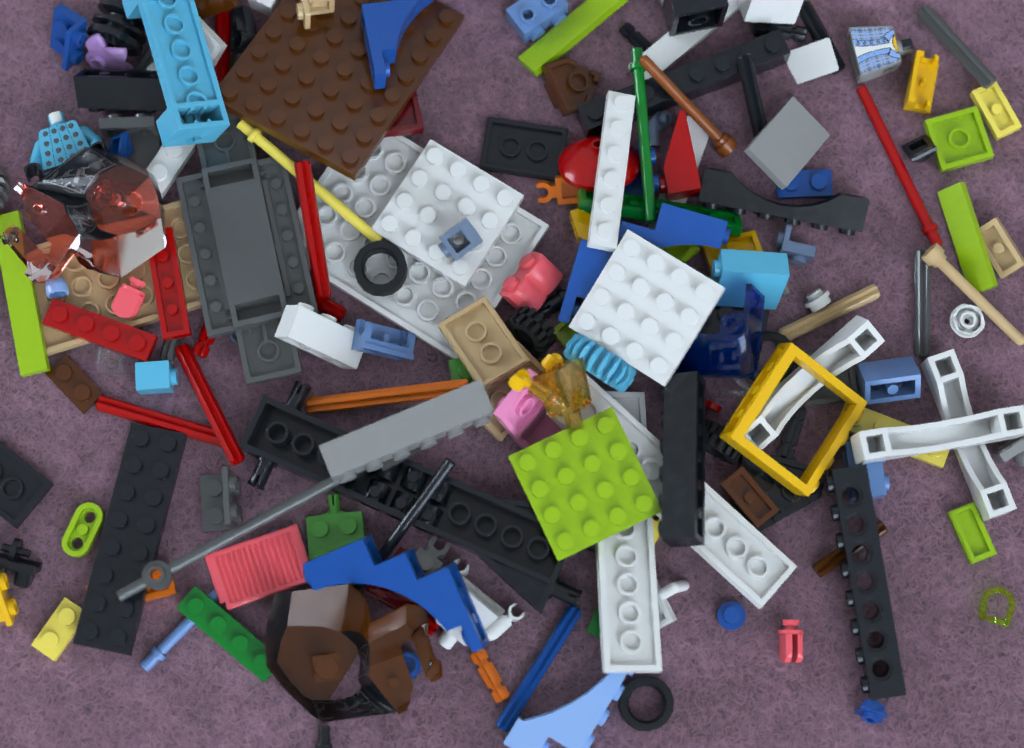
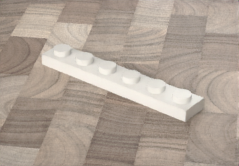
[587,90,636,252]

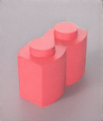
[500,251,563,311]

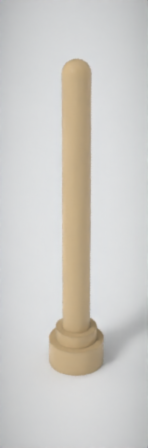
[921,243,1024,346]

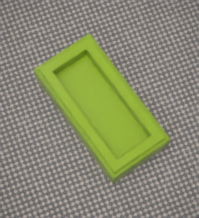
[946,501,997,565]

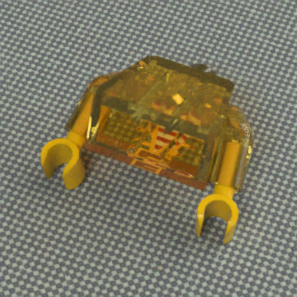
[508,353,591,430]

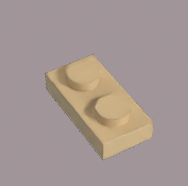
[980,217,1024,279]

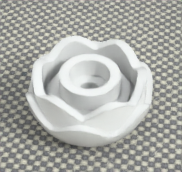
[950,304,985,338]

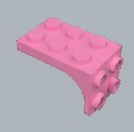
[493,368,563,449]

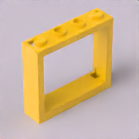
[719,342,868,496]

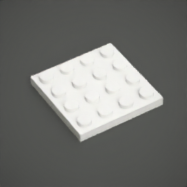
[372,139,524,289]
[568,230,726,387]

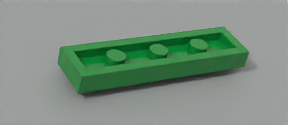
[176,586,272,682]

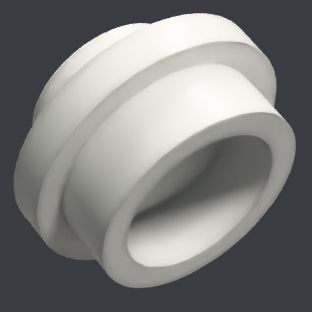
[804,288,831,313]

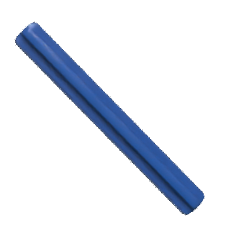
[496,605,582,732]

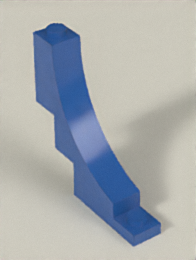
[360,0,435,89]
[558,203,731,324]
[302,534,490,652]

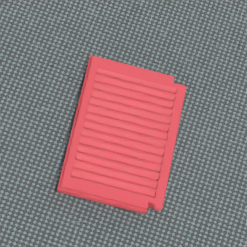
[205,523,309,610]

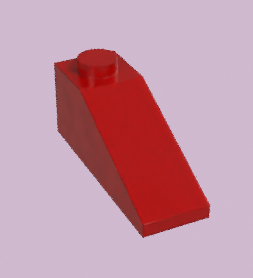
[658,110,701,201]

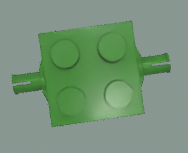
[306,494,366,586]

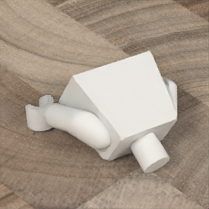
[435,558,525,649]

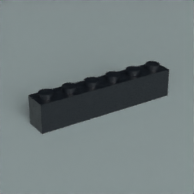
[658,371,706,548]

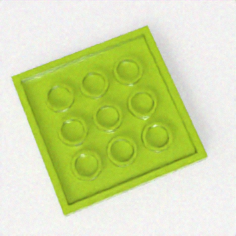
[508,407,662,562]

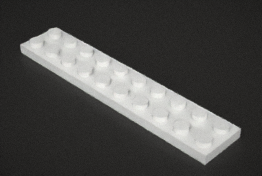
[546,373,797,609]
[595,391,662,673]

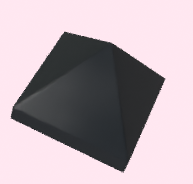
[901,134,937,162]

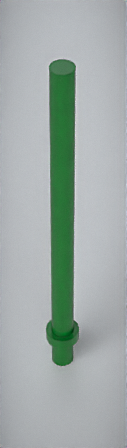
[630,47,656,223]

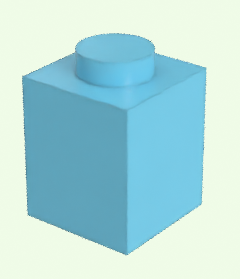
[135,360,179,395]

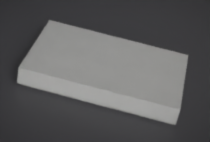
[744,96,830,190]

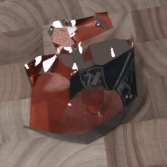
[0,147,166,284]

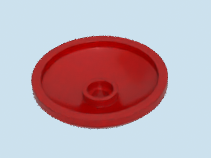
[558,136,641,191]

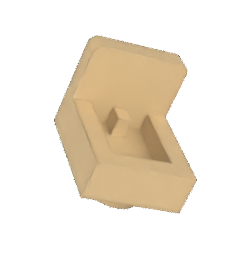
[296,0,335,29]

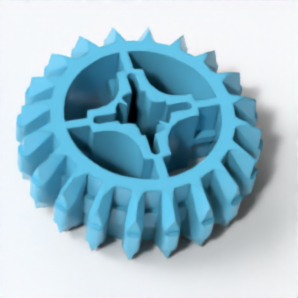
[563,333,637,392]

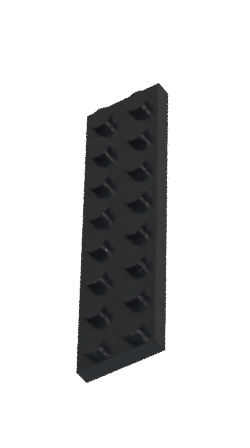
[73,423,187,656]

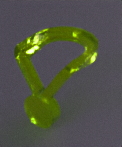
[978,587,1015,628]

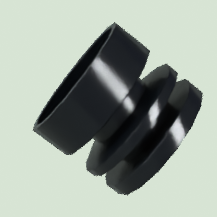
[86,0,147,57]

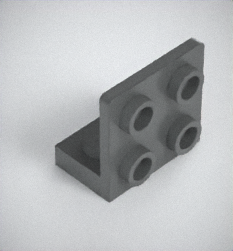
[200,467,243,533]

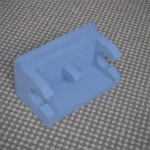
[351,319,415,361]

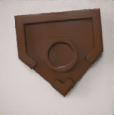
[541,57,602,117]

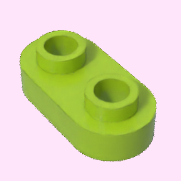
[62,502,105,558]

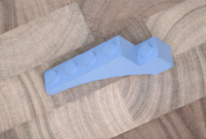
[503,673,633,748]

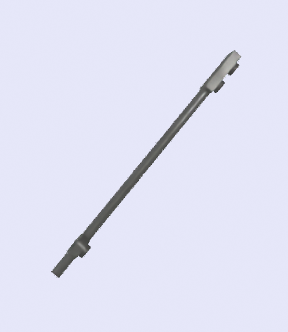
[116,447,423,601]

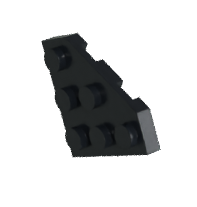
[729,453,828,532]

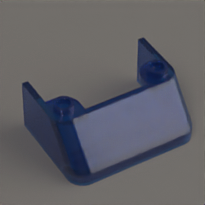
[674,284,765,378]

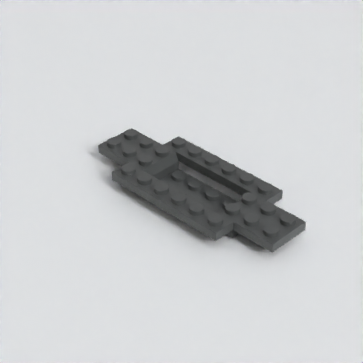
[176,113,319,386]

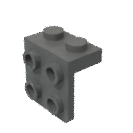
[99,113,160,181]

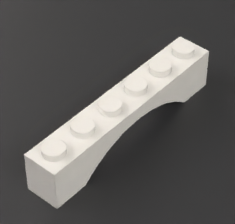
[744,315,885,450]
[920,349,1017,522]
[850,405,1024,465]

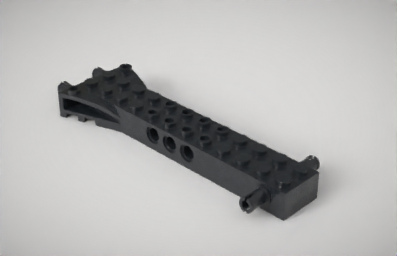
[239,381,596,614]

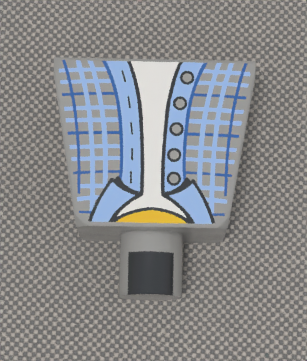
[845,26,913,84]

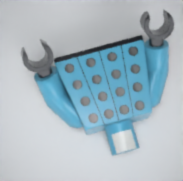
[24,111,110,182]

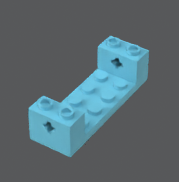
[122,0,230,147]

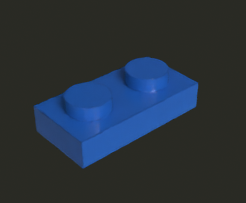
[776,169,833,200]

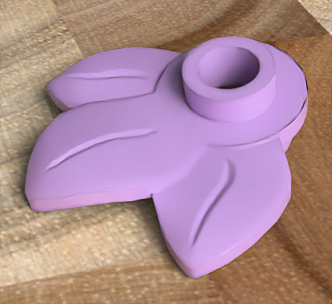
[85,33,134,70]

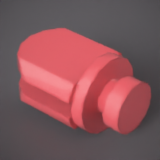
[111,276,146,319]
[778,620,804,663]

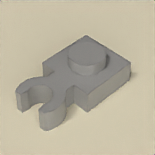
[416,536,450,574]

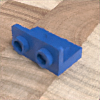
[50,3,88,71]

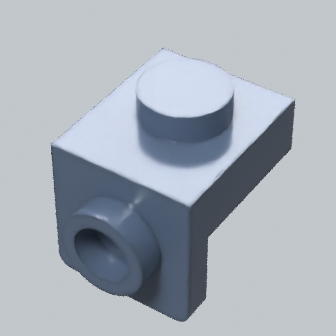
[775,224,816,266]

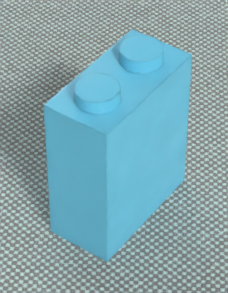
[708,249,790,310]

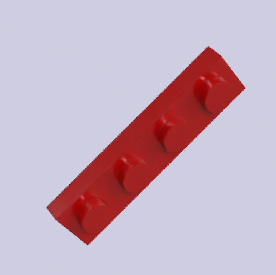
[144,227,192,341]
[42,298,158,362]

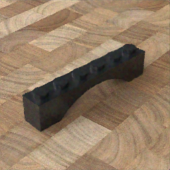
[698,166,870,236]

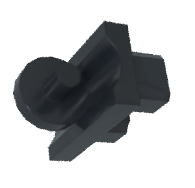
[0,538,43,588]

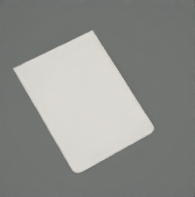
[787,38,839,84]

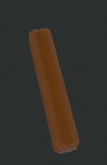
[812,520,888,577]

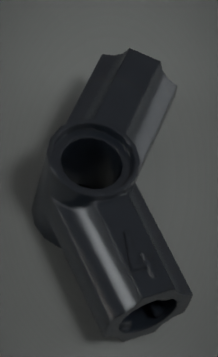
[228,5,257,72]

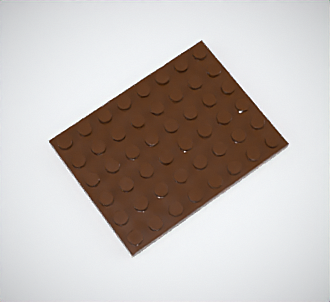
[219,0,464,181]

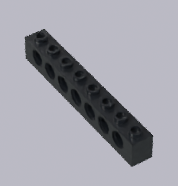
[825,464,906,700]

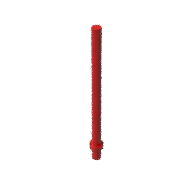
[856,85,943,246]

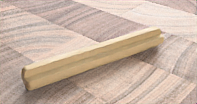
[778,284,881,341]

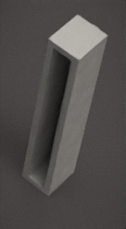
[319,379,494,483]

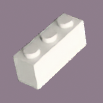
[274,302,363,369]

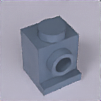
[438,217,483,261]

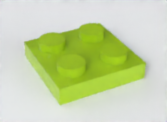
[923,106,994,174]

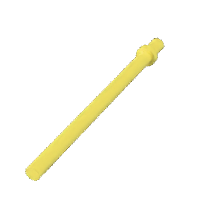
[236,120,383,242]

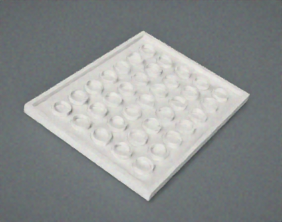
[274,136,549,359]

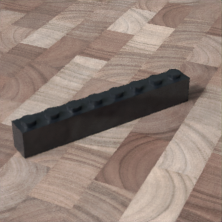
[576,29,791,137]

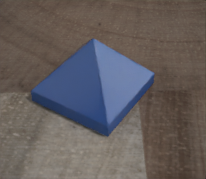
[109,132,134,158]

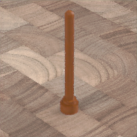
[639,55,738,158]

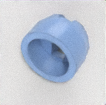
[45,276,69,299]

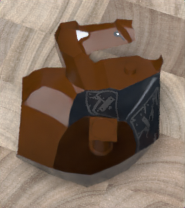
[265,584,443,723]

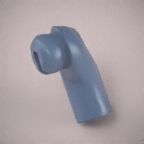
[648,110,672,149]

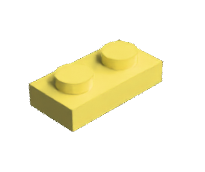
[969,81,1022,141]
[31,597,82,661]

